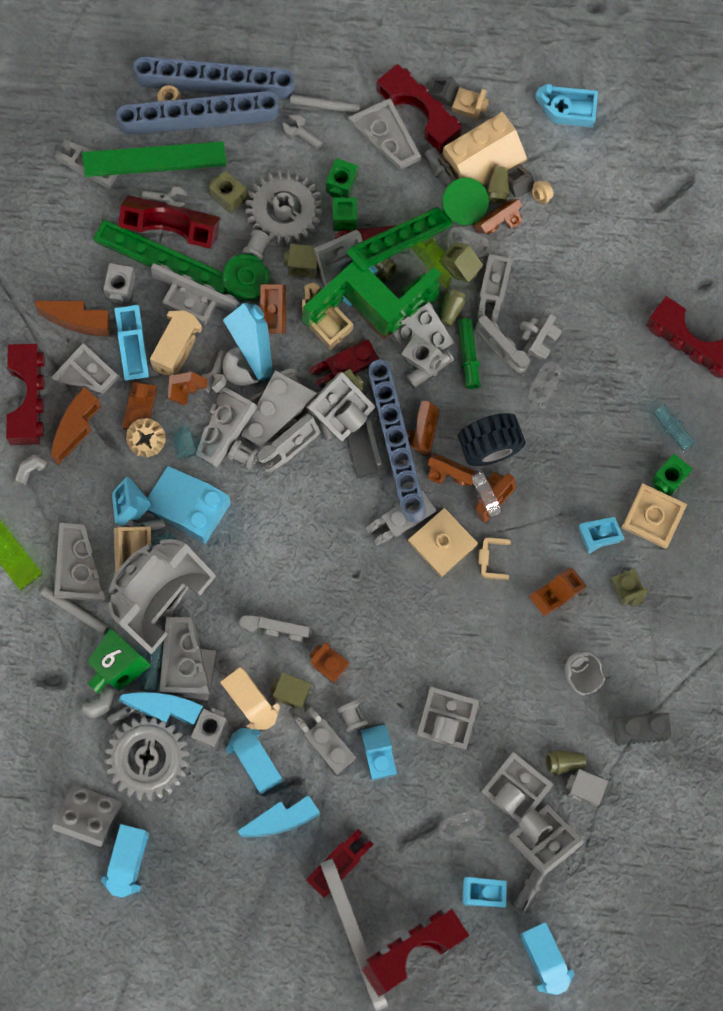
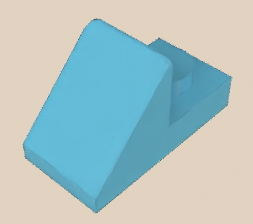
[112,476,151,527]
[579,517,624,554]
[361,725,397,780]
[463,877,507,908]

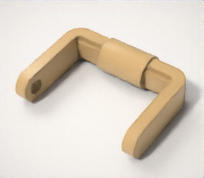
[478,538,511,580]

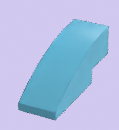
[114,305,149,381]
[118,693,203,726]
[238,795,320,838]

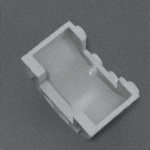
[108,539,216,655]

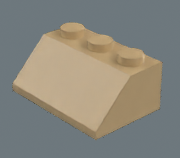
[443,112,527,186]

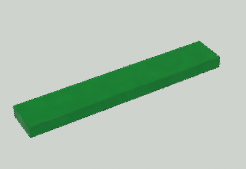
[82,141,227,177]
[347,206,453,270]
[93,219,226,295]

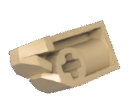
[302,283,353,350]
[150,310,202,377]
[114,527,151,574]
[220,665,280,730]

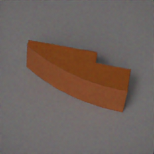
[35,301,111,337]
[51,387,101,465]

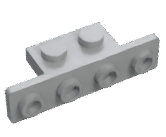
[151,263,240,326]

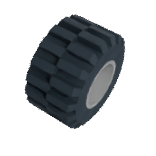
[458,413,526,466]

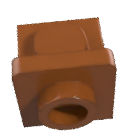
[167,372,208,405]
[310,642,350,684]

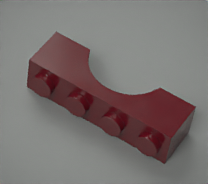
[377,63,462,154]
[118,195,220,249]
[646,296,723,378]
[6,344,45,445]
[361,909,470,997]

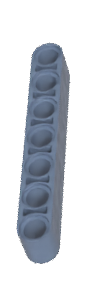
[133,57,295,99]
[116,91,279,135]
[369,360,426,522]

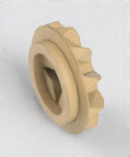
[126,418,166,458]

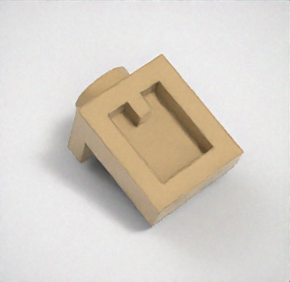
[452,87,489,120]

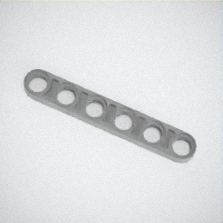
[320,859,388,1011]

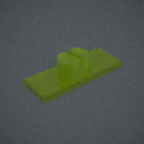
[411,238,452,289]
[0,520,42,591]

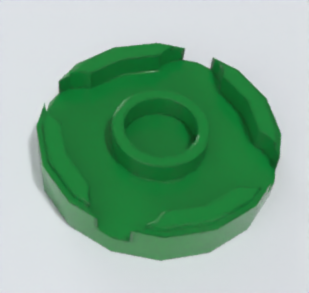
[441,178,489,225]
[222,254,270,301]

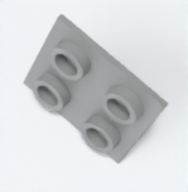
[390,302,454,369]

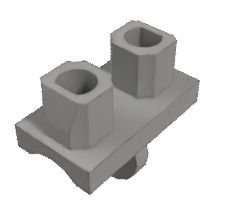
[519,314,562,360]

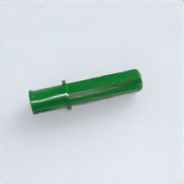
[458,318,481,389]

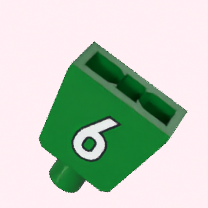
[87,629,151,693]

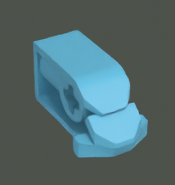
[535,84,598,127]
[226,728,283,795]
[101,824,149,898]
[519,922,574,995]

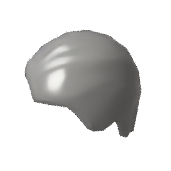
[222,347,259,386]
[564,651,605,695]

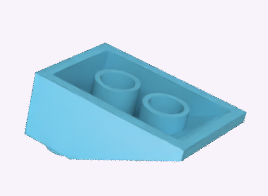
[147,466,231,544]

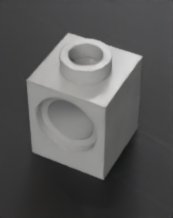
[103,263,135,304]
[401,334,445,376]
[191,708,228,750]
[565,769,608,808]

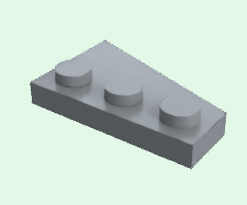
[348,98,421,170]
[241,370,318,447]
[196,387,258,468]
[54,523,105,602]
[159,617,211,695]

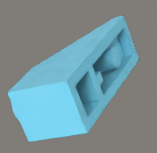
[223,303,273,381]

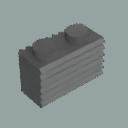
[614,713,672,746]

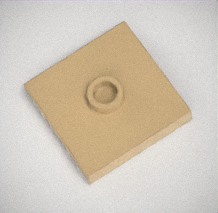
[621,483,687,549]
[408,508,478,578]

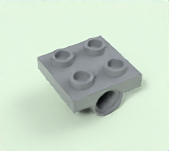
[306,372,376,442]
[417,686,480,751]
[481,752,554,825]
[52,784,122,847]
[509,805,583,876]

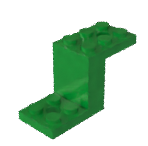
[302,261,441,336]

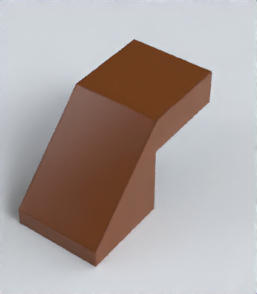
[529,567,587,616]

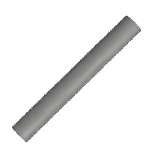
[290,94,361,113]
[41,586,109,635]

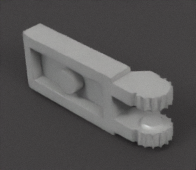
[54,139,118,189]
[477,254,513,322]
[474,315,530,375]
[257,413,321,473]
[366,491,436,546]
[239,615,311,642]
[292,705,356,775]

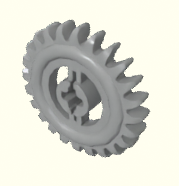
[245,171,323,245]
[105,716,190,801]

